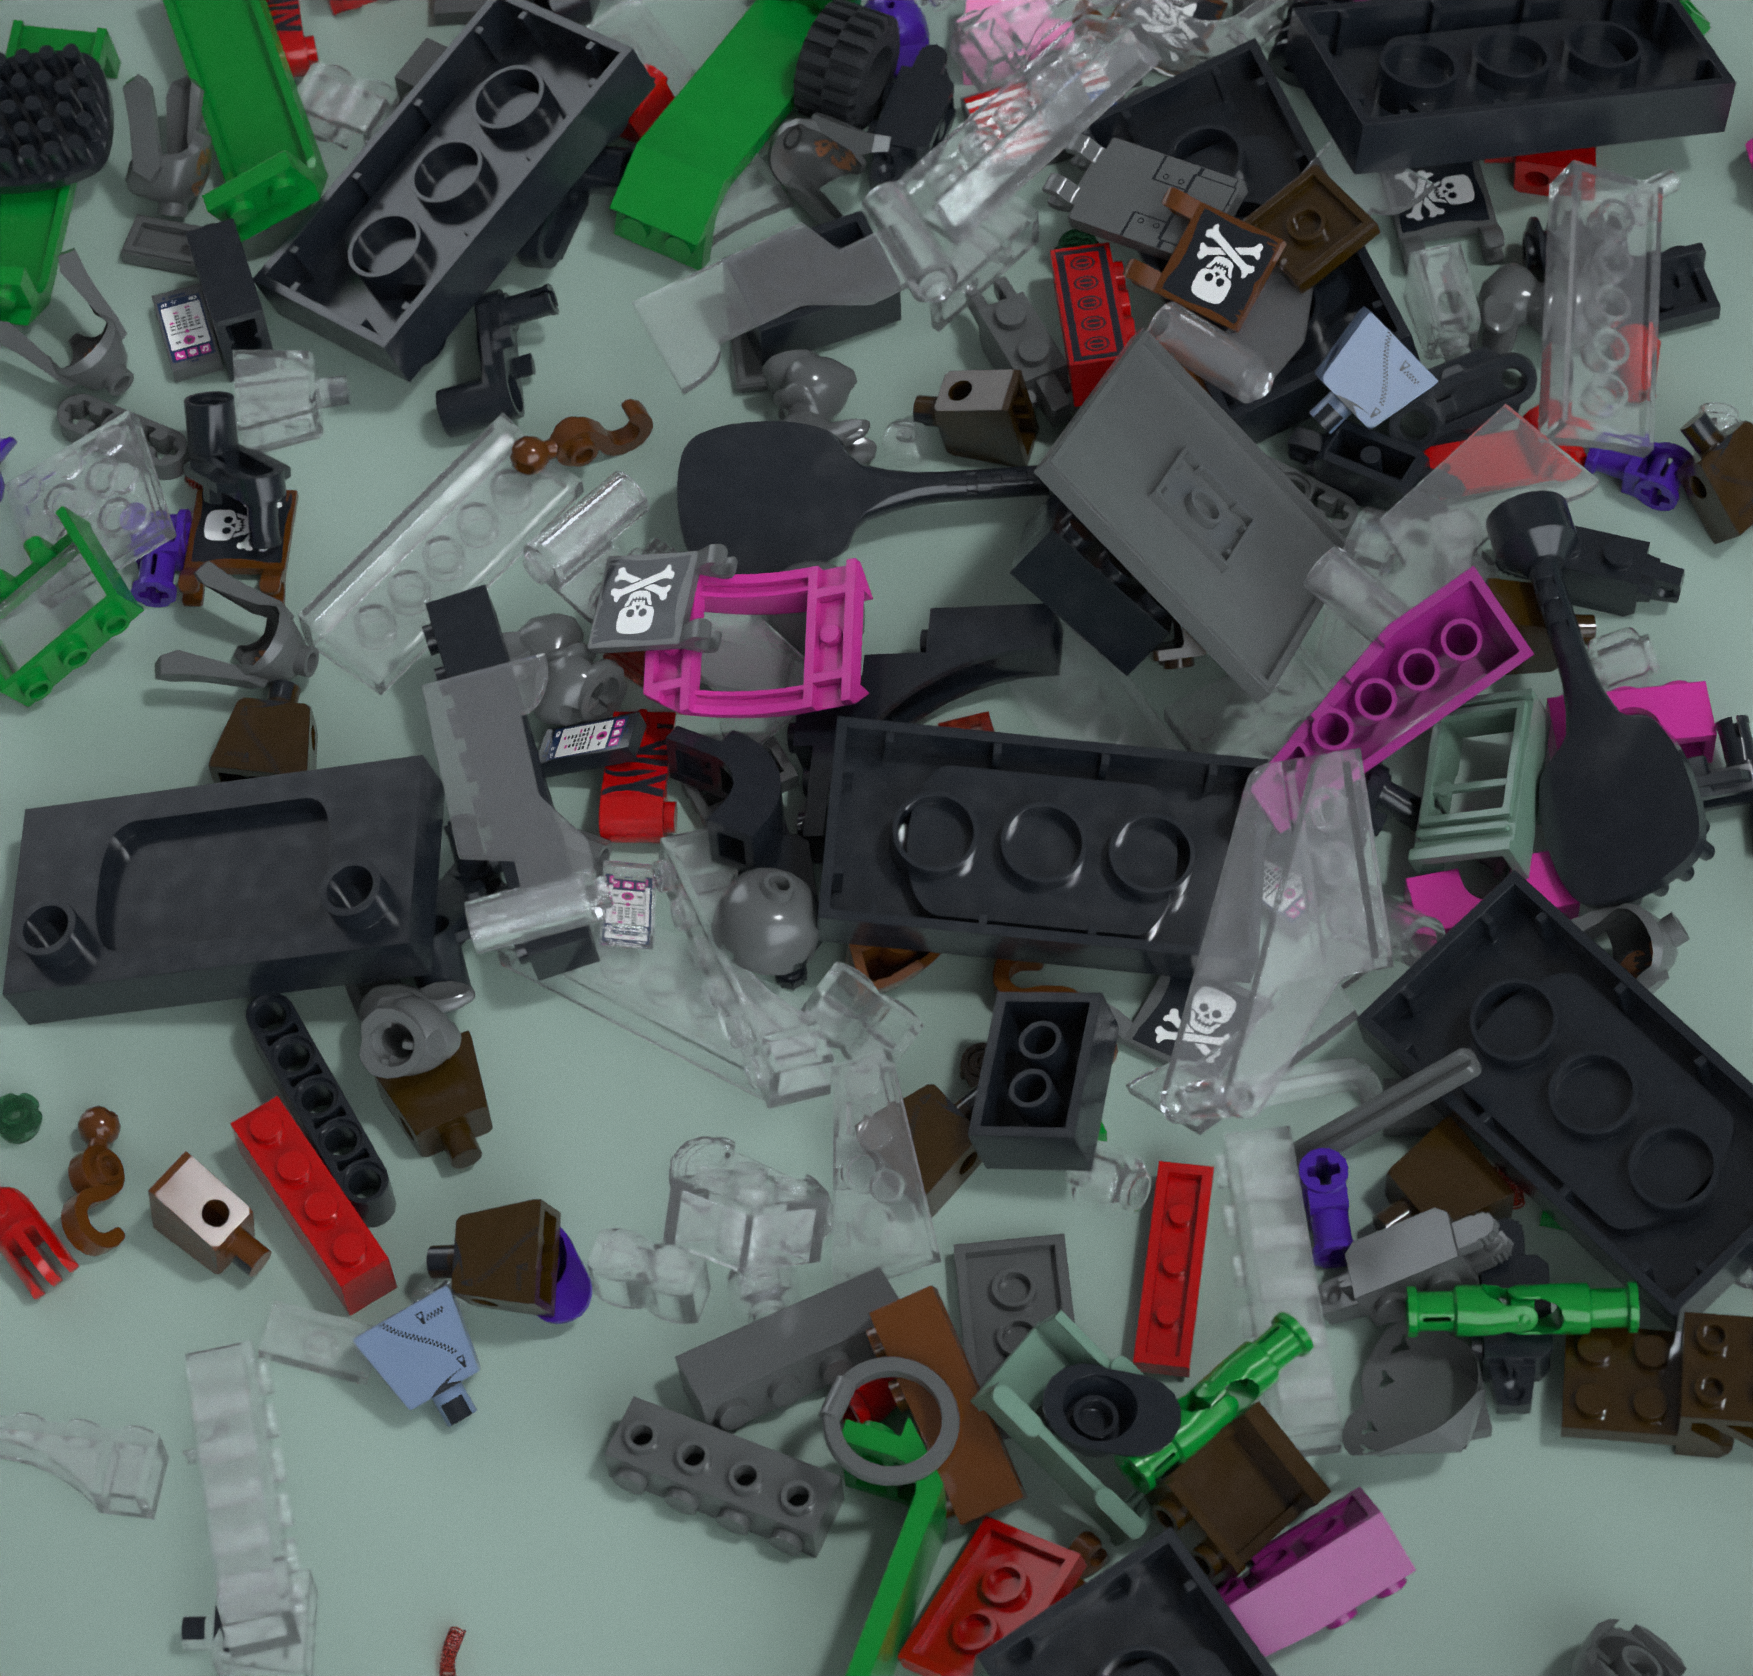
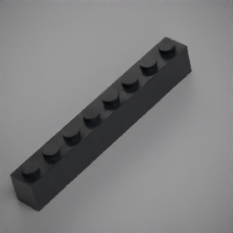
[422,584,600,981]

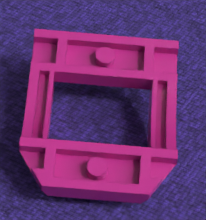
[643,558,873,718]

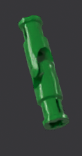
[1405,1282,1640,1338]
[1114,1311,1314,1494]

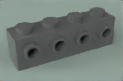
[675,1266,899,1431]
[605,1396,845,1558]

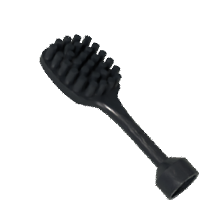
[0,43,114,194]
[677,421,1054,574]
[1486,490,1715,910]

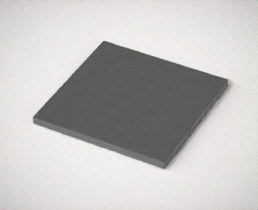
[1034,328,1356,705]

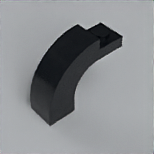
[666,726,785,872]

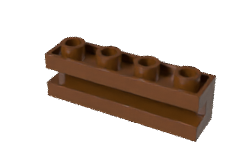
[865,1285,1028,1525]

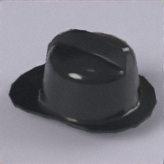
[1043,1363,1181,1458]

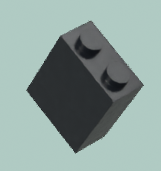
[185,218,278,383]

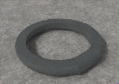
[819,1357,960,1486]

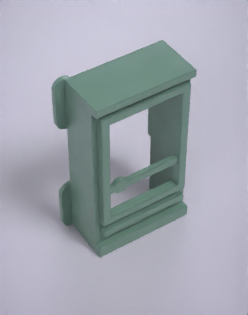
[1408,688,1551,879]
[970,1310,1179,1547]

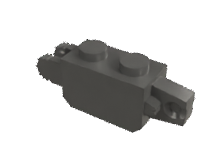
[965,276,1072,429]
[1316,1208,1514,1327]

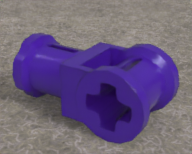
[1584,430,1693,511]
[131,508,192,608]
[1298,1148,1353,1269]

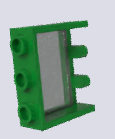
[0,506,144,707]

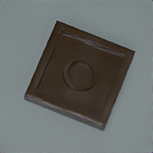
[1242,163,1380,295]

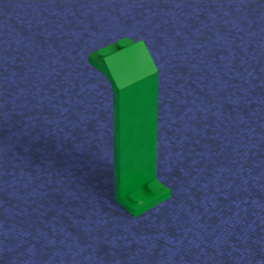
[163,0,328,243]
[610,0,862,271]
[0,20,121,326]
[842,1417,949,1676]

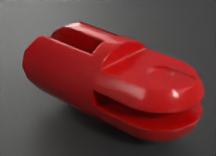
[0,1187,79,1300]

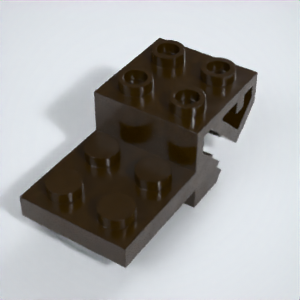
[1561,1312,1753,1458]

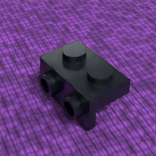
[1603,243,1721,335]

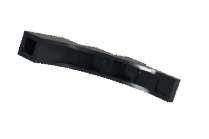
[787,603,1064,864]

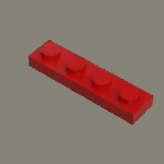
[1133,1161,1214,1377]

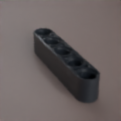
[246,993,396,1228]

